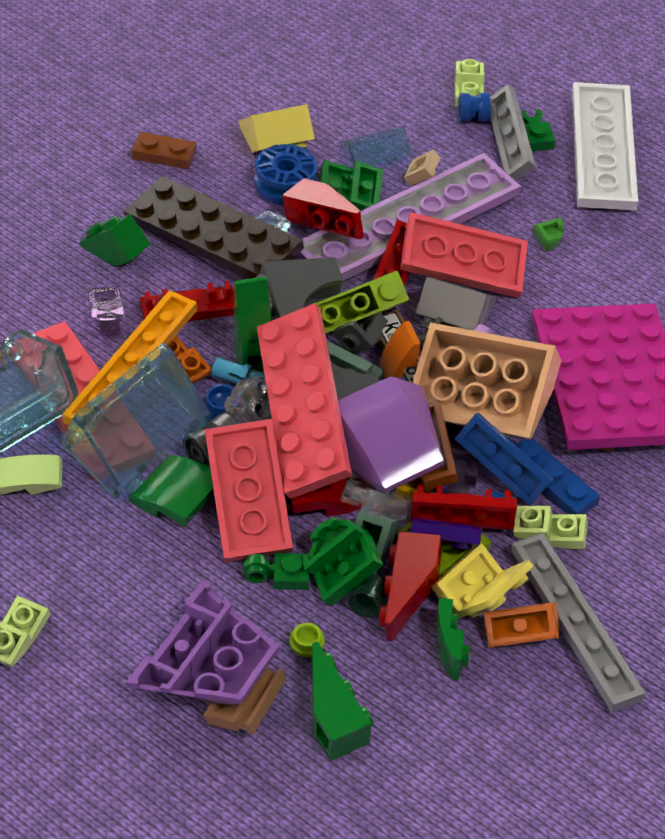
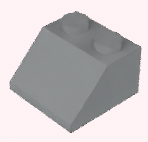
[416,277,496,330]

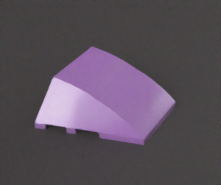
[338,376,444,493]
[126,579,279,705]

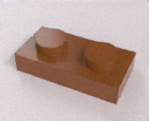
[132,132,196,170]

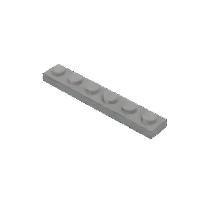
[511,533,645,713]

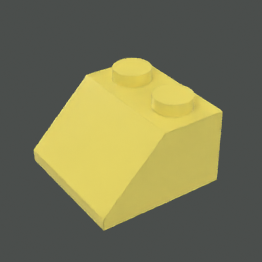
[238,104,315,153]

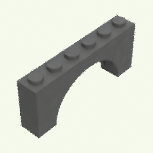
[256,257,379,400]

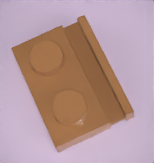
[204,667,286,735]

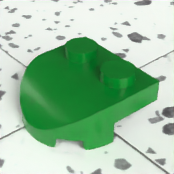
[303,517,383,606]

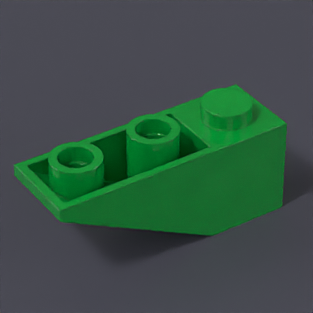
[234,276,271,373]
[311,641,373,761]

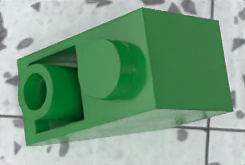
[79,214,151,267]

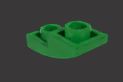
[436,598,470,680]

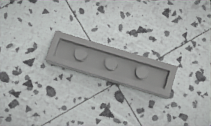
[490,84,536,181]

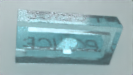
[340,127,411,165]

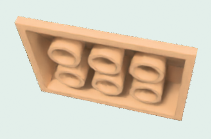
[413,322,561,440]

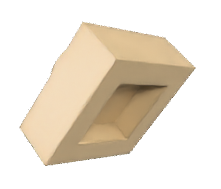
[403,149,441,186]

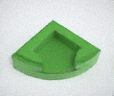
[533,217,564,252]

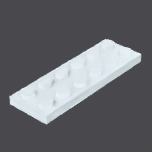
[572,82,638,210]

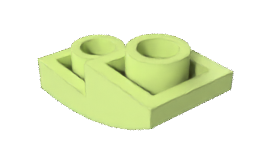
[455,59,484,107]
[0,455,62,495]
[513,506,588,549]
[0,596,51,667]

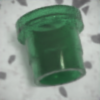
[347,574,385,618]

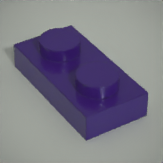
[411,517,482,549]

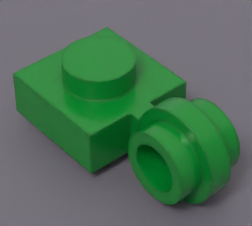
[243,553,309,590]

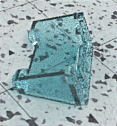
[0,329,79,453]
[60,343,211,499]

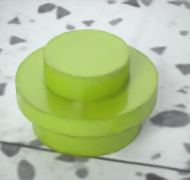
[289,623,325,658]

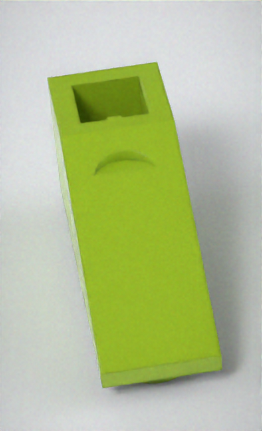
[316,271,409,334]

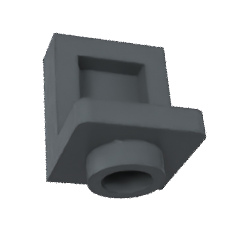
[332,312,388,354]

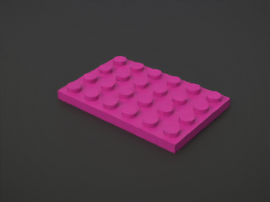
[532,303,665,450]

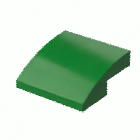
[318,160,383,211]
[129,455,214,527]

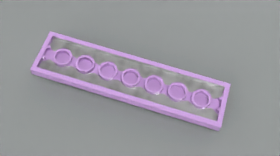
[296,153,521,281]

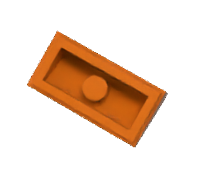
[483,602,559,648]

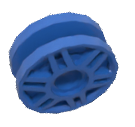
[254,144,318,205]

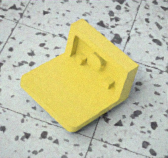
[431,543,533,619]

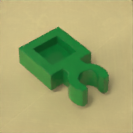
[521,109,555,151]

